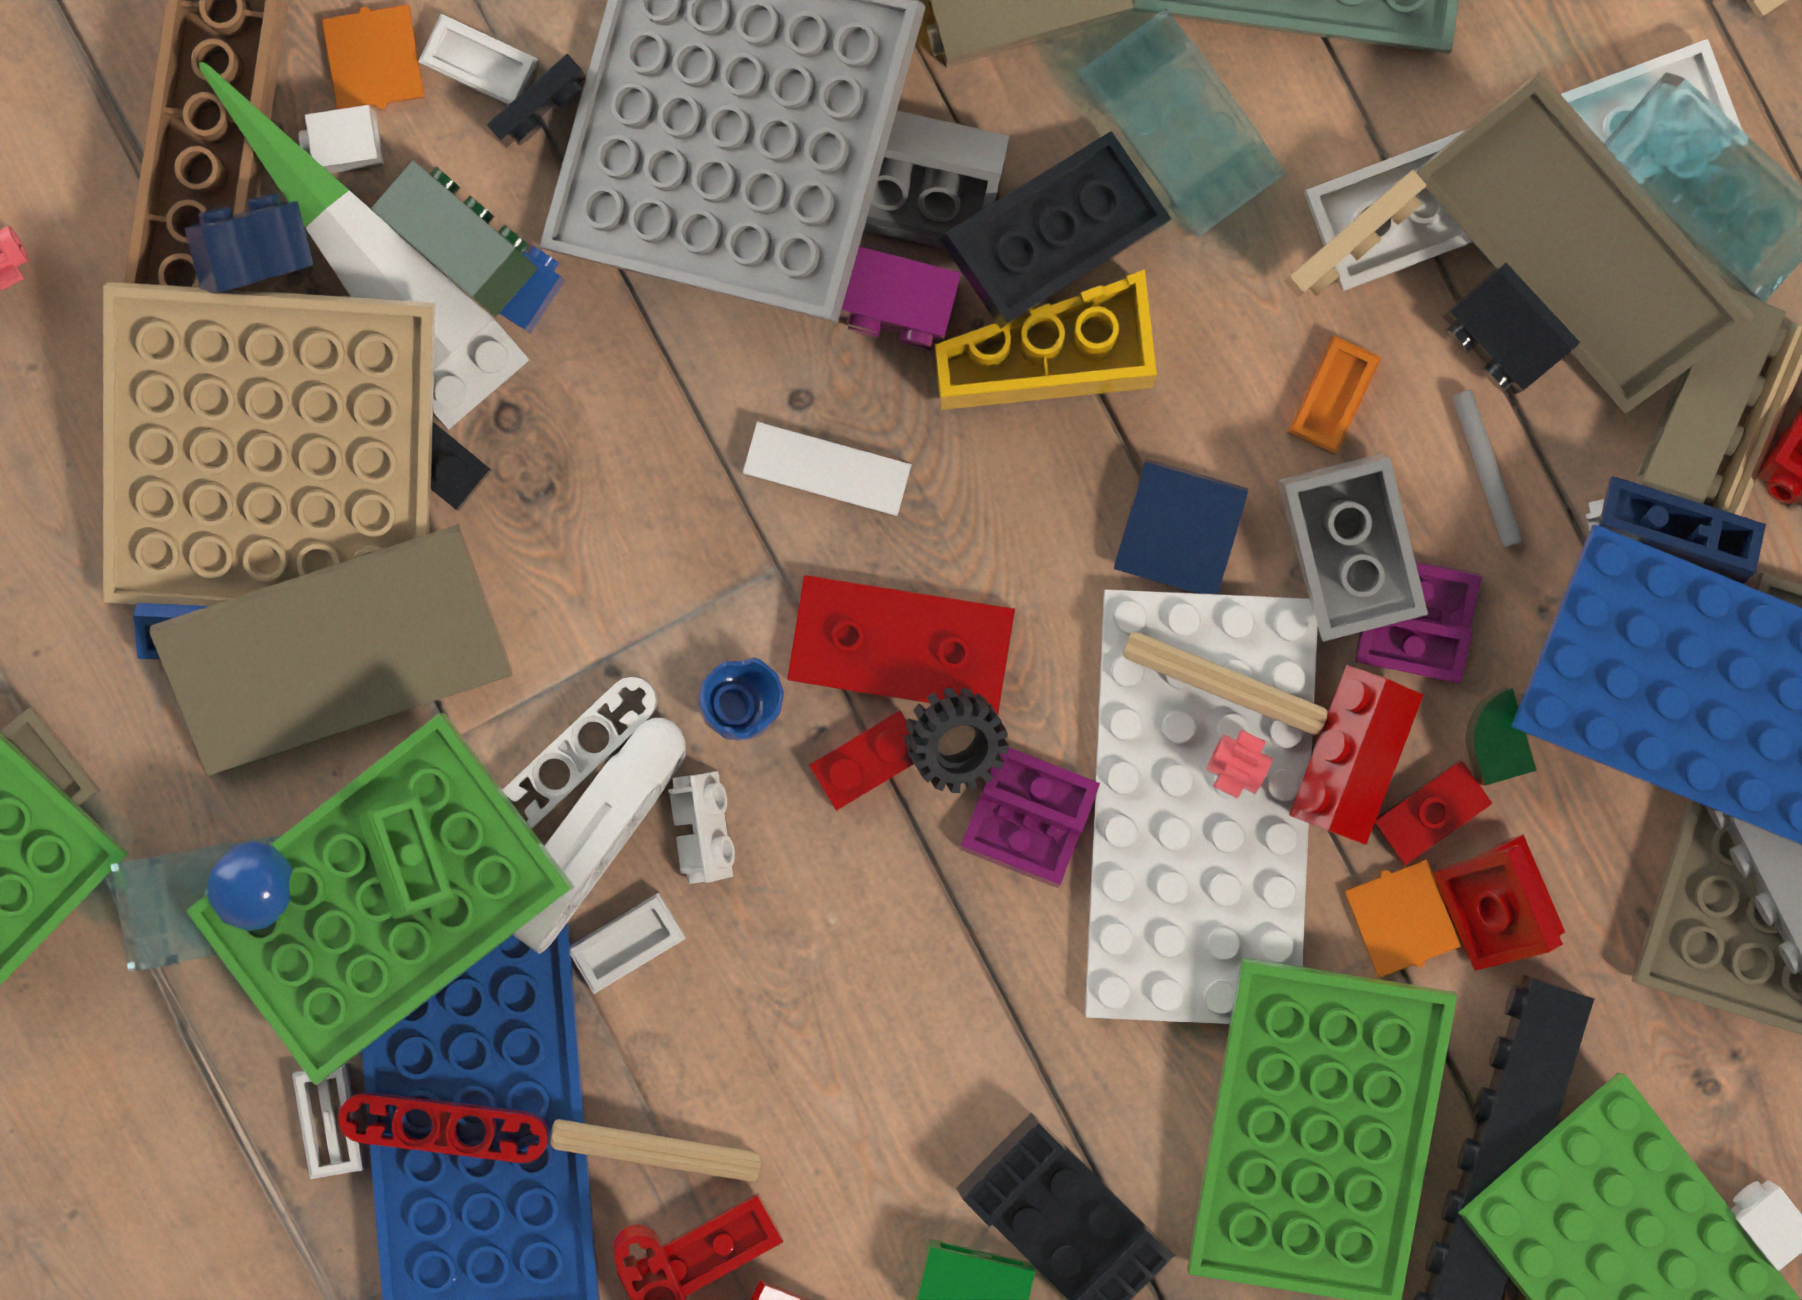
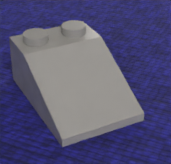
[1277,453,1428,642]

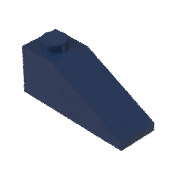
[1599,476,1766,584]

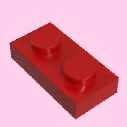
[809,710,914,811]

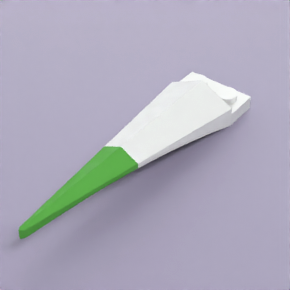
[199,62,530,430]

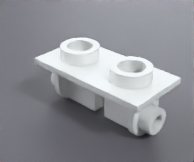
[668,771,735,884]

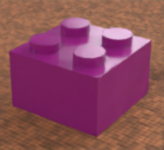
[840,246,961,351]

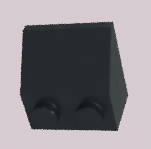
[1442,262,1581,395]

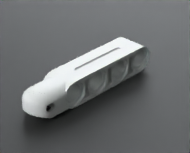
[513,718,686,953]

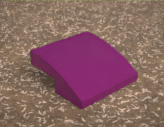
[1355,561,1482,683]
[959,747,1100,888]

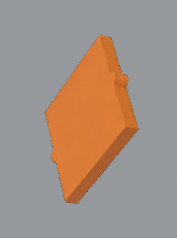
[322,4,425,111]
[1344,859,1461,978]

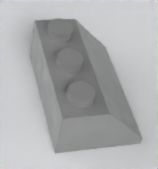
[863,111,1010,249]

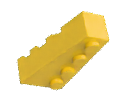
[935,269,1157,410]

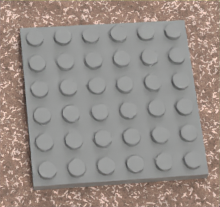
[539,0,926,323]

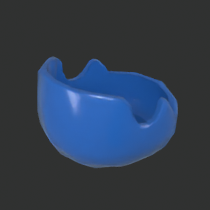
[698,657,784,741]
[207,841,292,931]

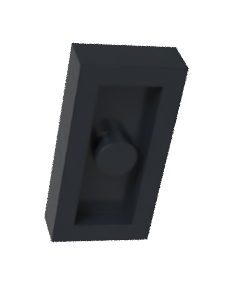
[486,53,586,148]
[431,421,492,511]

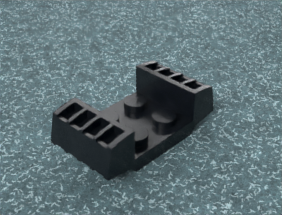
[956,1112,1176,1300]

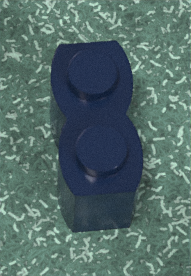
[185,193,314,292]

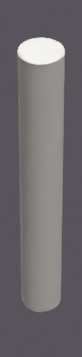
[1451,389,1523,547]

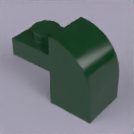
[1466,687,1537,786]

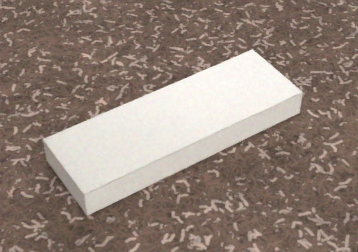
[743,422,912,516]

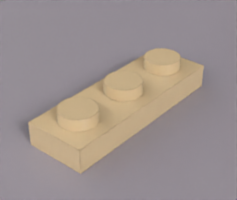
[1284,170,1427,297]

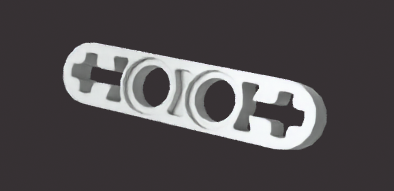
[503,677,658,829]

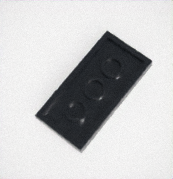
[939,131,1172,329]

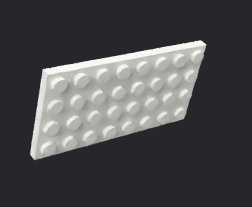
[1085,590,1318,1024]

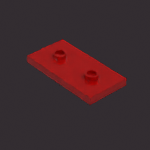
[787,575,1015,714]

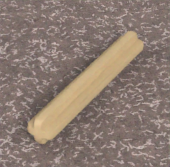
[1711,324,1802,516]
[1123,632,1328,735]
[550,1119,761,1182]

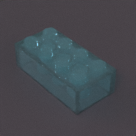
[1604,72,1802,303]

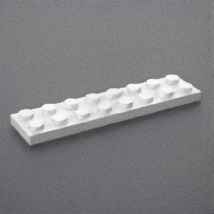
[1304,39,1745,292]

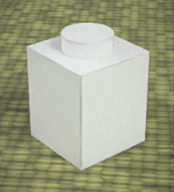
[299,105,384,173]
[1731,1180,1802,1271]

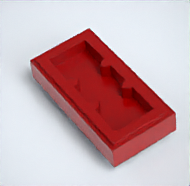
[1375,759,1493,865]

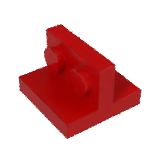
[1433,834,1566,971]

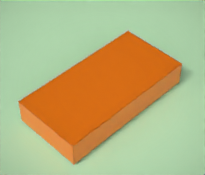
[1286,335,1382,455]

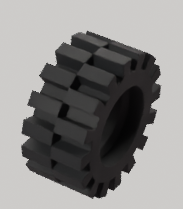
[904,687,1009,793]

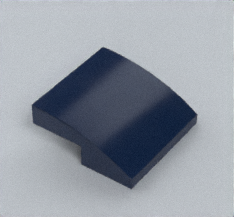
[1113,459,1248,595]

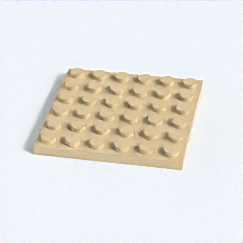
[103,282,435,606]

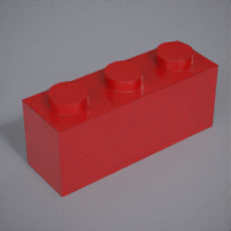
[1289,665,1424,845]

